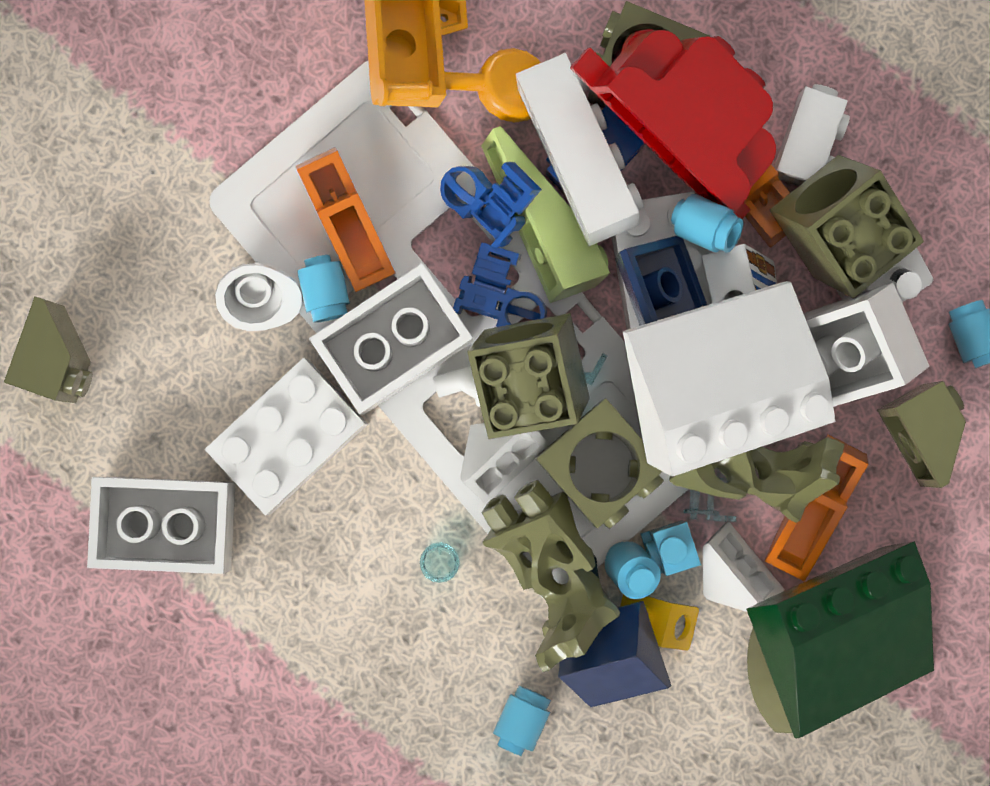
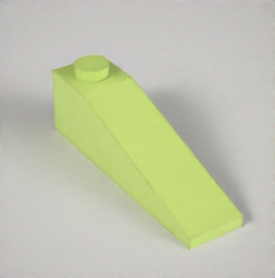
[481,126,610,303]

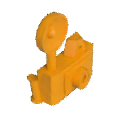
[364,0,541,123]

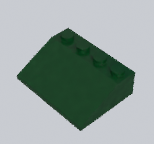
[746,541,934,738]

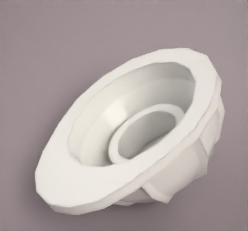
[215,261,302,331]

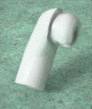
[433,367,480,407]

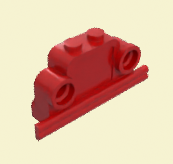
[570,29,776,219]

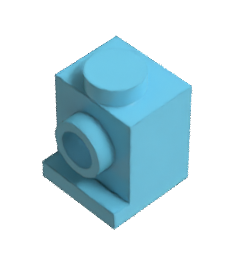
[640,520,701,576]

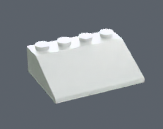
[623,281,836,477]

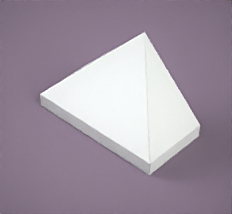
[460,423,550,505]
[703,522,785,612]

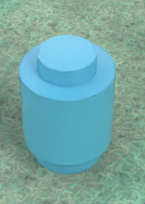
[671,194,743,253]
[297,255,350,323]
[948,300,990,368]
[605,541,661,599]
[493,686,551,756]

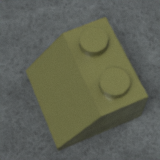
[4,296,93,403]
[877,381,966,488]

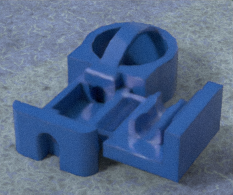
[440,162,542,248]
[453,242,547,327]

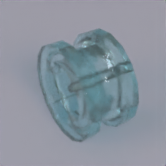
[420,542,460,583]

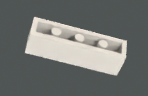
[516,53,644,246]

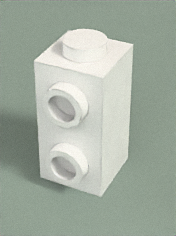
[774,84,850,186]

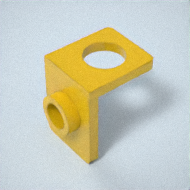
[620,594,699,650]

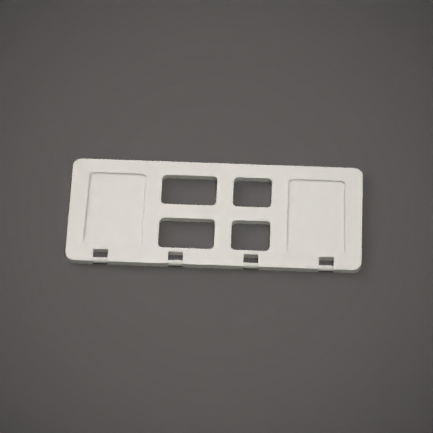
[210,61,688,598]

